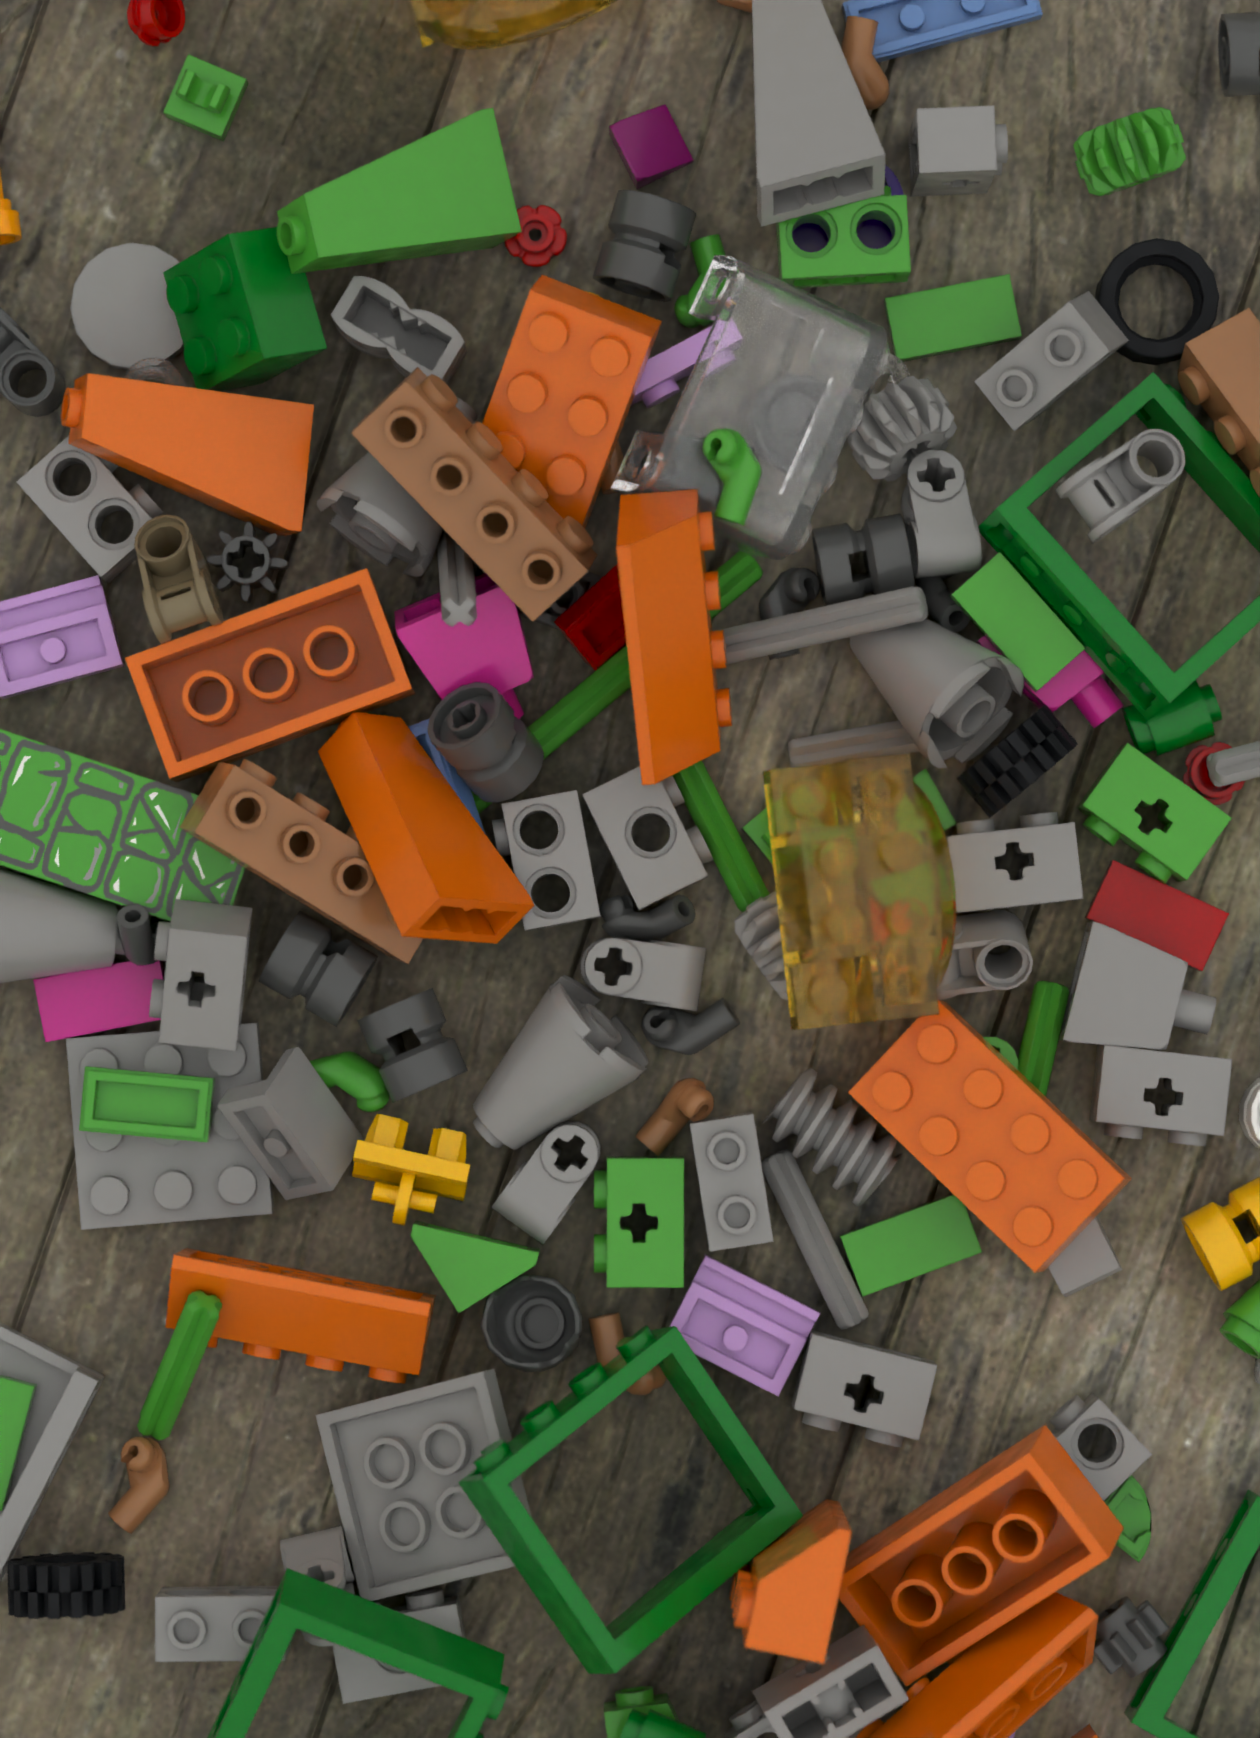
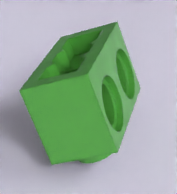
[776,186,911,289]

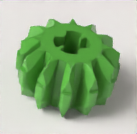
[1073,107,1186,196]

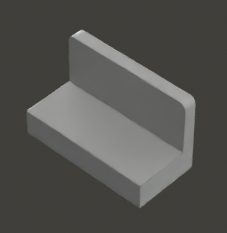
[217,1047,363,1200]

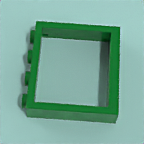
[978,372,1260,721]
[458,1325,803,1674]
[1124,1489,1260,1738]
[207,1568,509,1738]

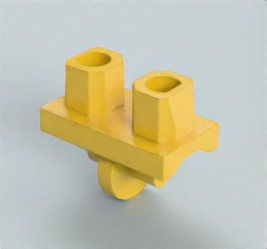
[352,1114,471,1226]

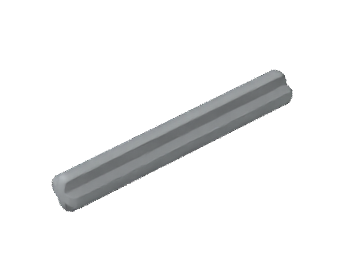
[721,586,928,664]

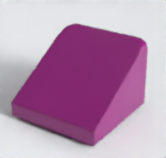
[609,104,694,190]

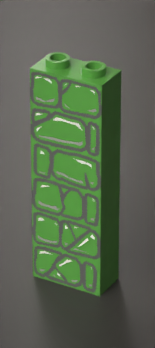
[0,729,245,921]

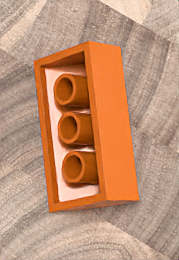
[616,489,732,785]
[165,1248,436,1384]
[729,1499,852,1664]
[856,1592,1098,1738]

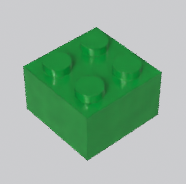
[163,227,327,391]

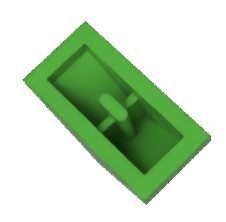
[411,1221,540,1313]

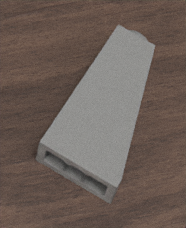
[752,0,886,227]

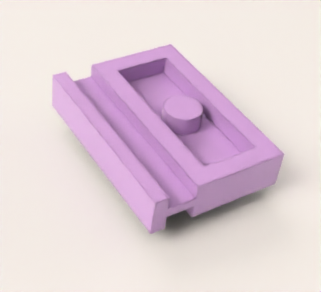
[0,575,125,699]
[669,1254,820,1396]

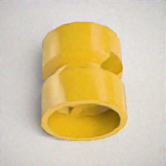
[1181,1176,1260,1291]

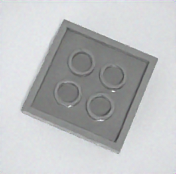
[66,1023,274,1230]
[315,1369,532,1601]

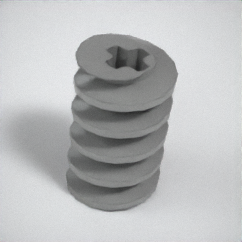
[762,1068,903,1207]

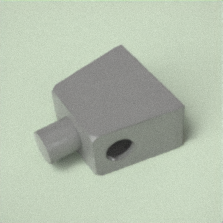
[1059,921,1216,1050]

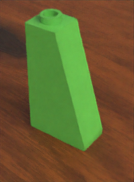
[277,108,522,274]

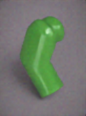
[674,234,734,328]
[702,428,762,526]
[310,1051,390,1112]

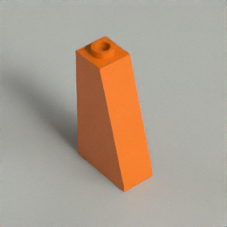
[61,373,314,536]
[318,712,534,944]

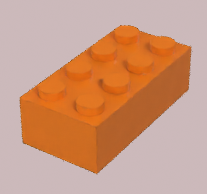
[482,275,662,528]
[125,568,415,783]
[848,999,1132,1273]
[838,1425,1124,1687]

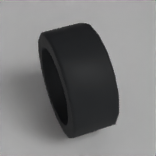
[1095,238,1219,365]

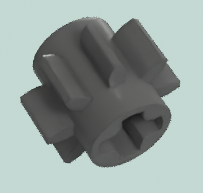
[207,521,289,604]
[1094,1596,1170,1678]

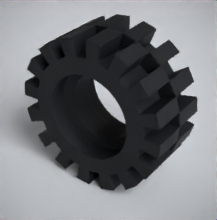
[957,705,1078,818]
[7,1552,125,1619]

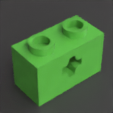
[1076,743,1232,884]
[594,1156,684,1288]

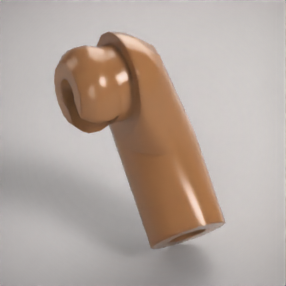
[841,16,889,110]
[589,1312,666,1395]

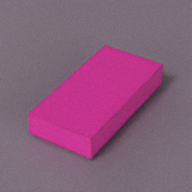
[33,961,165,1042]

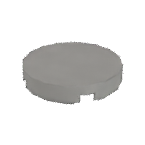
[70,242,184,371]

